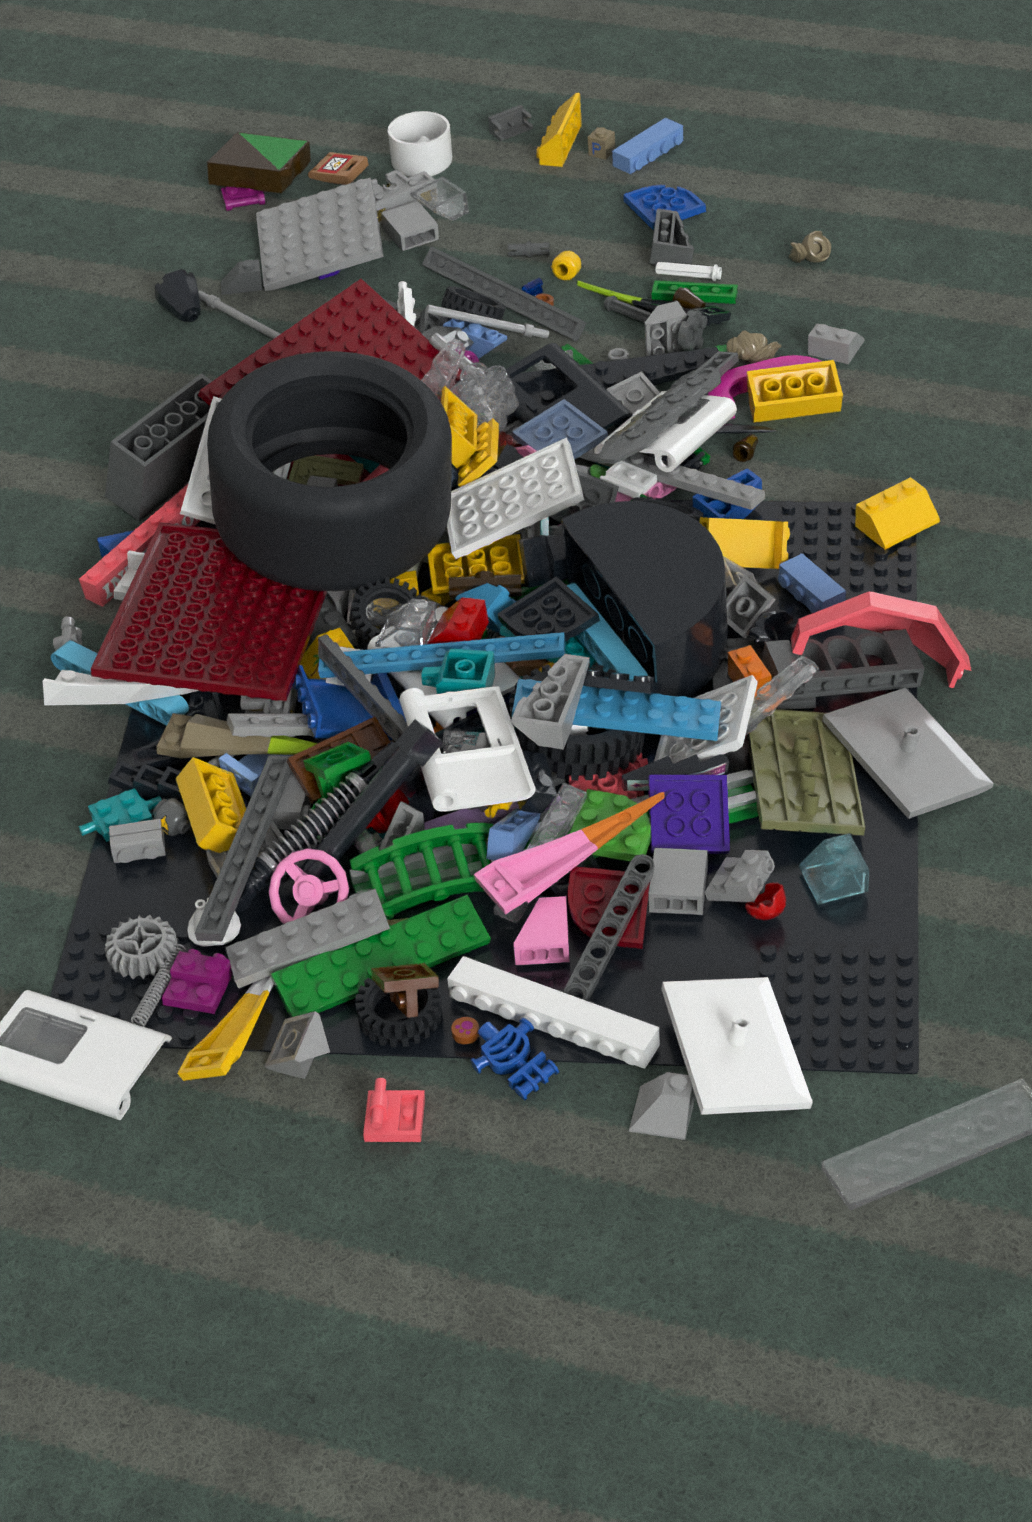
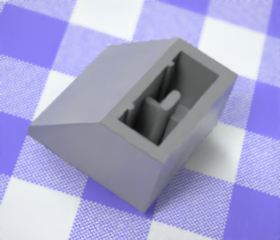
[645,301,687,356]

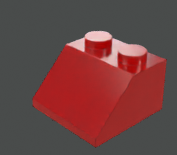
[427,597,489,644]

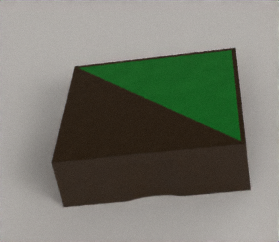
[207,132,311,193]

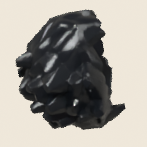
[749,610,797,649]

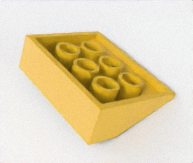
[428,534,525,594]

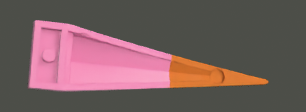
[474,792,665,915]

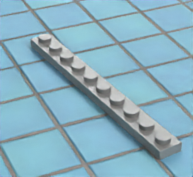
[579,446,765,510]

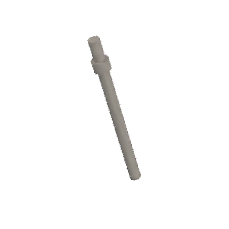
[198,290,280,339]
[426,304,549,338]

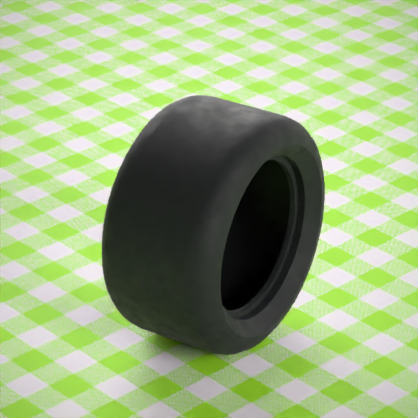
[207,351,452,591]

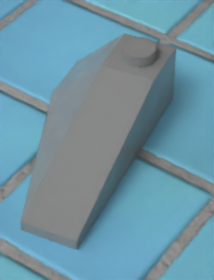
[511,654,590,750]

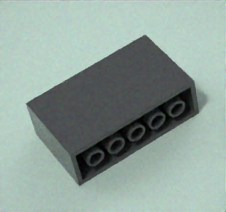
[105,373,212,521]

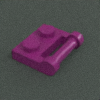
[221,187,265,211]

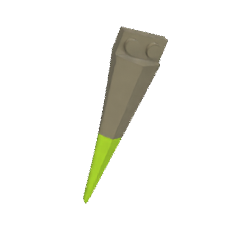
[157,713,318,758]

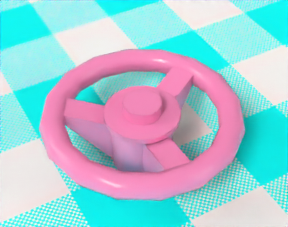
[269,848,349,924]

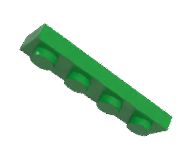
[652,281,738,304]

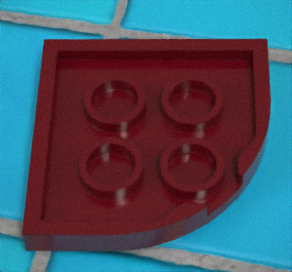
[568,867,650,949]

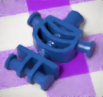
[470,1018,559,1101]

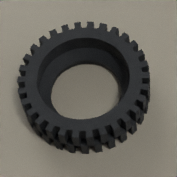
[509,663,645,781]

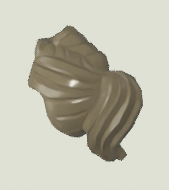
[789,231,831,263]
[727,331,781,364]

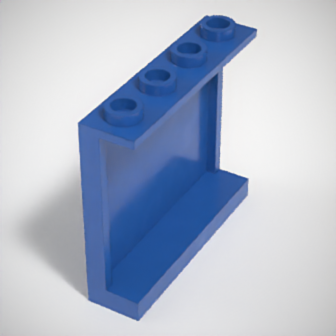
[293,665,406,740]

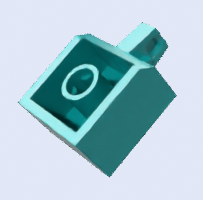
[421,649,496,694]

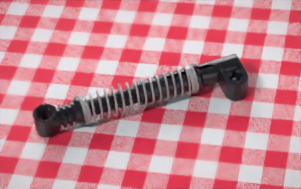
[235,742,422,912]

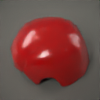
[746,883,786,920]

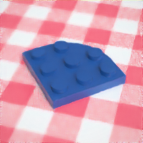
[623,185,706,230]

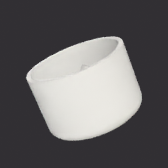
[388,111,452,177]

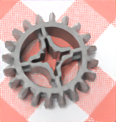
[105,915,178,980]

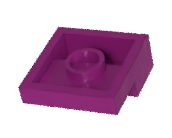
[162,949,233,1014]

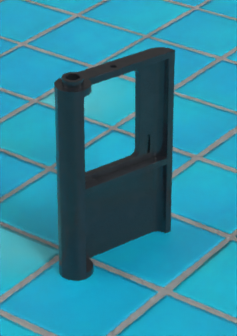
[487,343,633,429]

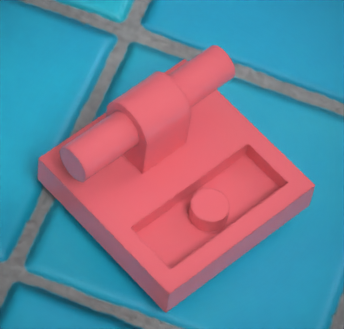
[363,1078,425,1142]

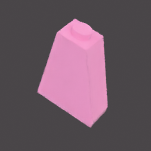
[514,896,570,965]

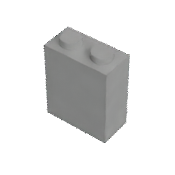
[381,201,439,251]
[649,848,708,915]

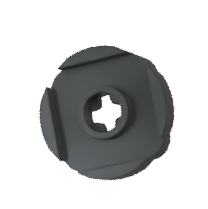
[678,310,707,352]

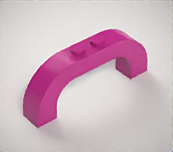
[708,355,822,419]

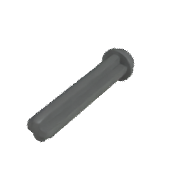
[604,296,652,323]

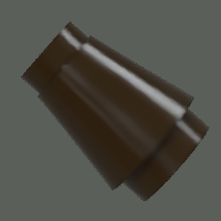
[673,287,706,309]
[733,434,758,462]

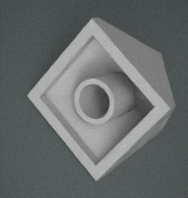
[264,1012,330,1079]

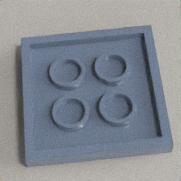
[512,399,608,460]

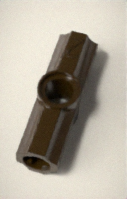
[449,571,522,599]

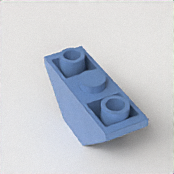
[443,319,507,359]

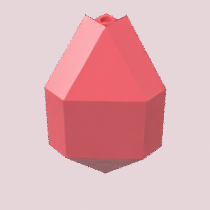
[791,591,971,688]

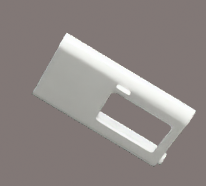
[399,686,536,811]

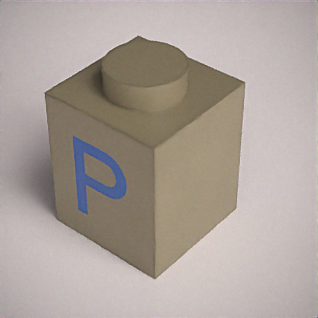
[588,127,615,160]

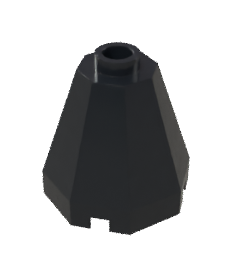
[155,269,201,322]

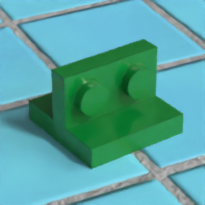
[303,742,372,799]

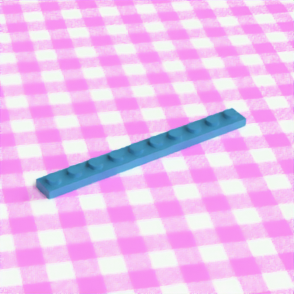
[318,632,565,678]

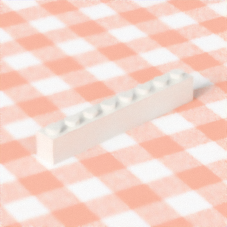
[447,956,660,1069]

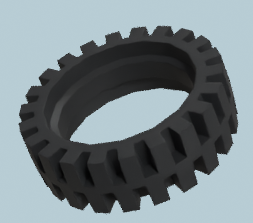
[441,286,506,320]

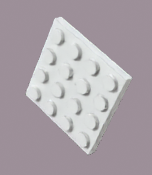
[654,675,758,764]

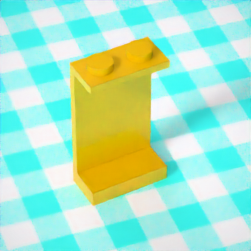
[700,517,790,569]

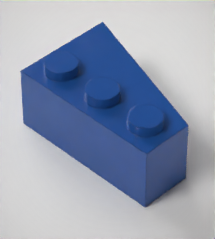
[693,468,762,519]

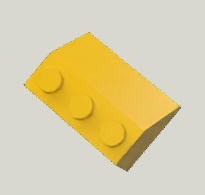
[855,477,940,550]

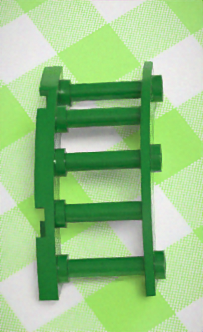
[350,823,494,920]

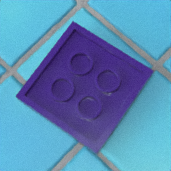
[648,775,730,854]

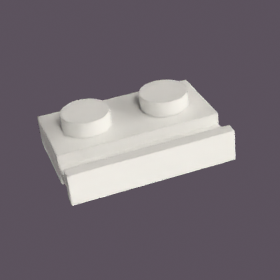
[600,461,657,498]

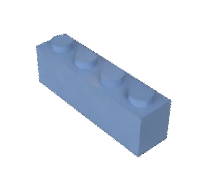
[612,118,683,174]

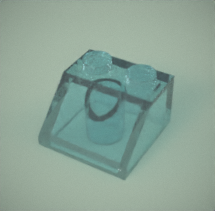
[799,833,869,904]

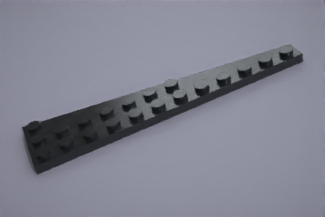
[457,347,719,428]

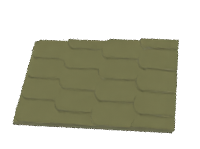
[746,708,865,836]

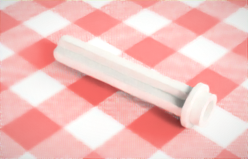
[656,262,722,281]

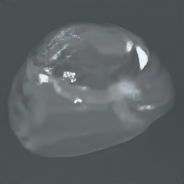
[366,598,404,627]

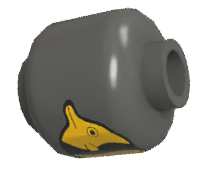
[153,798,191,836]

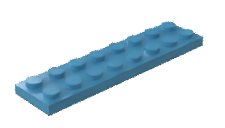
[512,679,721,741]

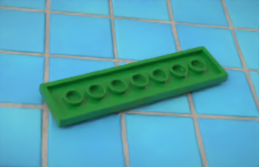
[271,895,491,1017]

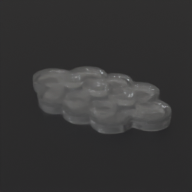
[450,362,519,433]

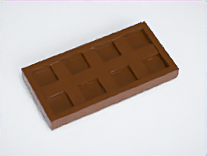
[287,716,390,804]

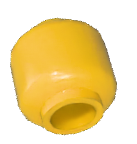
[551,251,581,280]

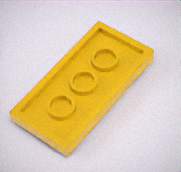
[458,418,499,487]

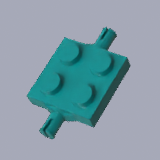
[78,789,162,842]

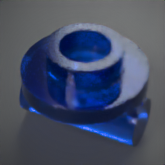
[522,278,543,297]

